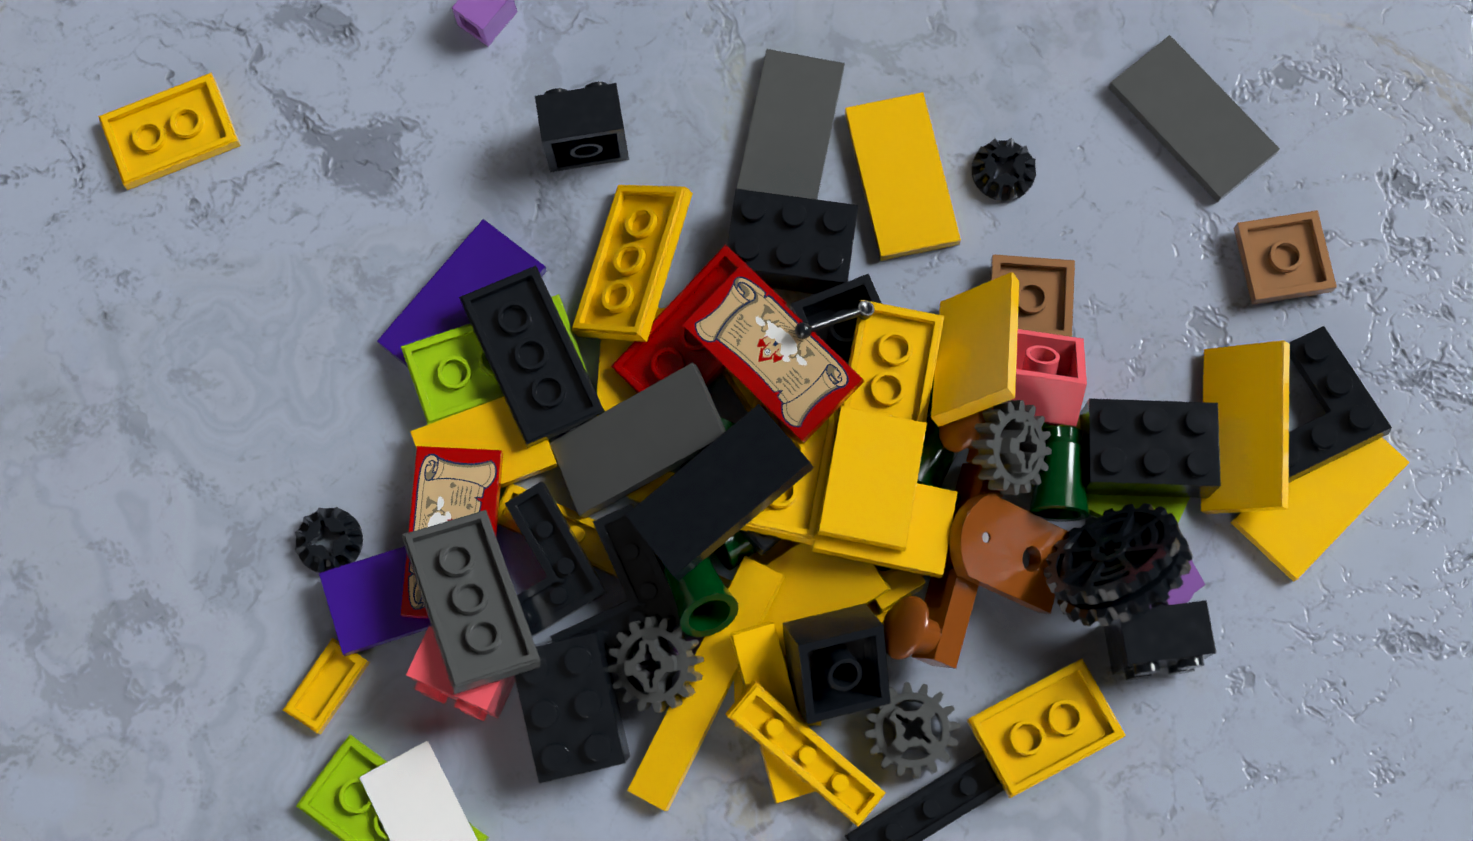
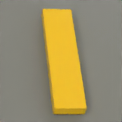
[730,621,815,803]
[725,680,886,827]

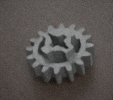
[971,400,1052,495]
[608,616,704,713]
[864,682,960,779]

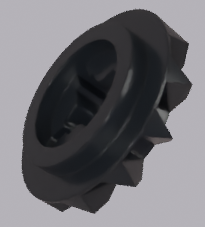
[971,138,1037,201]
[295,507,363,573]

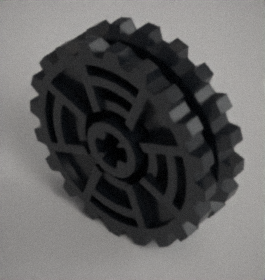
[1043,503,1193,626]

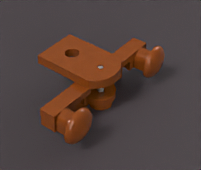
[882,409,1069,669]

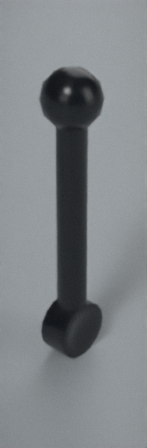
[795,301,875,339]

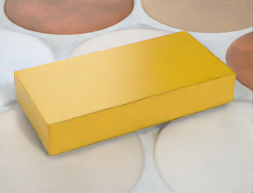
[283,638,370,735]

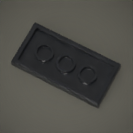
[459,265,605,448]
[625,404,814,581]

